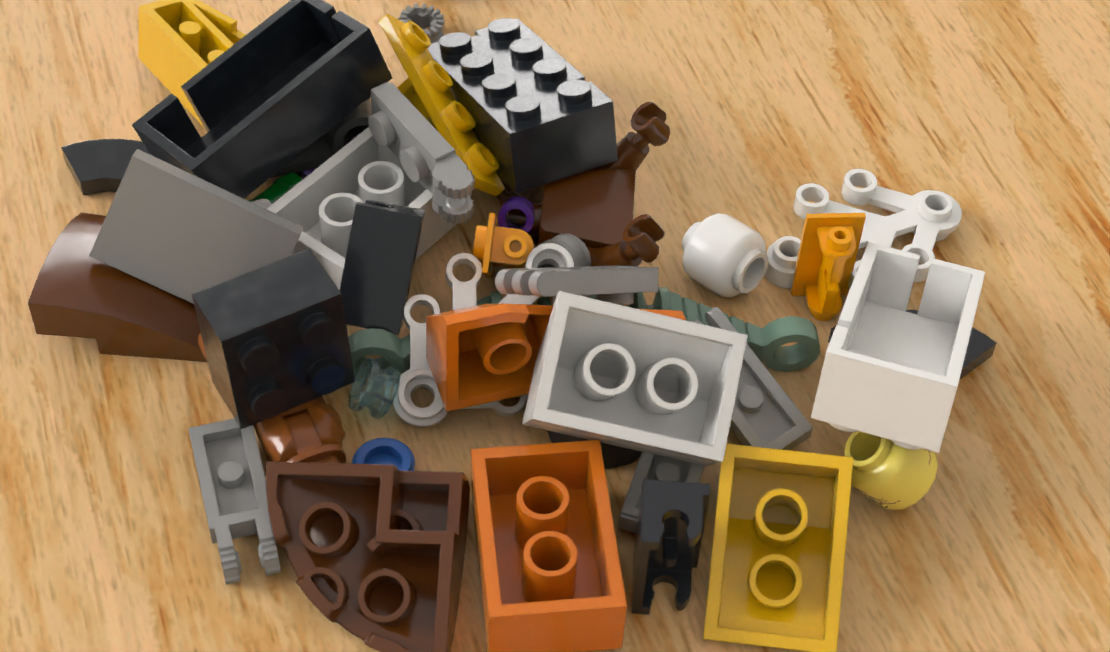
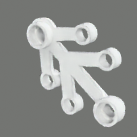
[765,169,962,289]
[392,243,574,427]

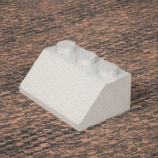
[522,291,748,466]

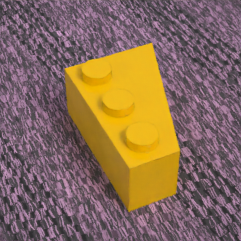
[138,0,246,128]

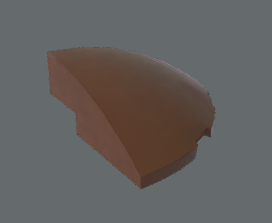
[28,212,208,362]
[266,461,471,652]

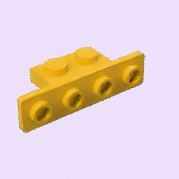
[379,14,505,197]

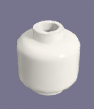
[682,213,769,298]

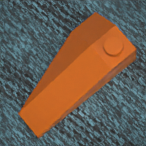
[426,304,686,412]

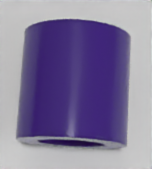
[498,197,535,233]

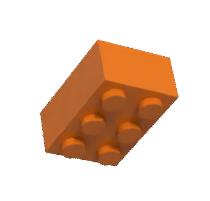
[471,440,627,652]

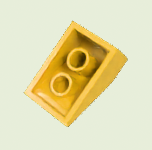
[703,444,853,652]

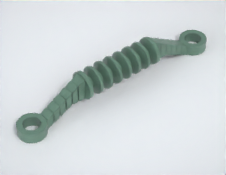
[348,287,821,385]

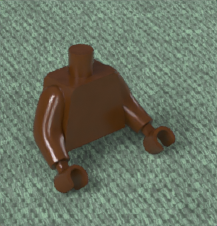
[507,102,670,266]

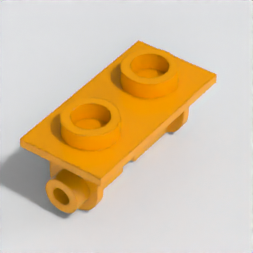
[473,212,534,278]
[790,213,866,321]

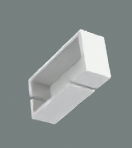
[811,242,985,453]

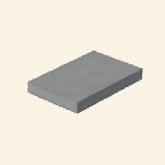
[89,149,304,304]

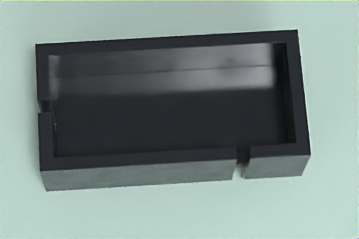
[132,0,392,199]
[428,18,618,193]

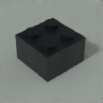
[192,248,355,430]

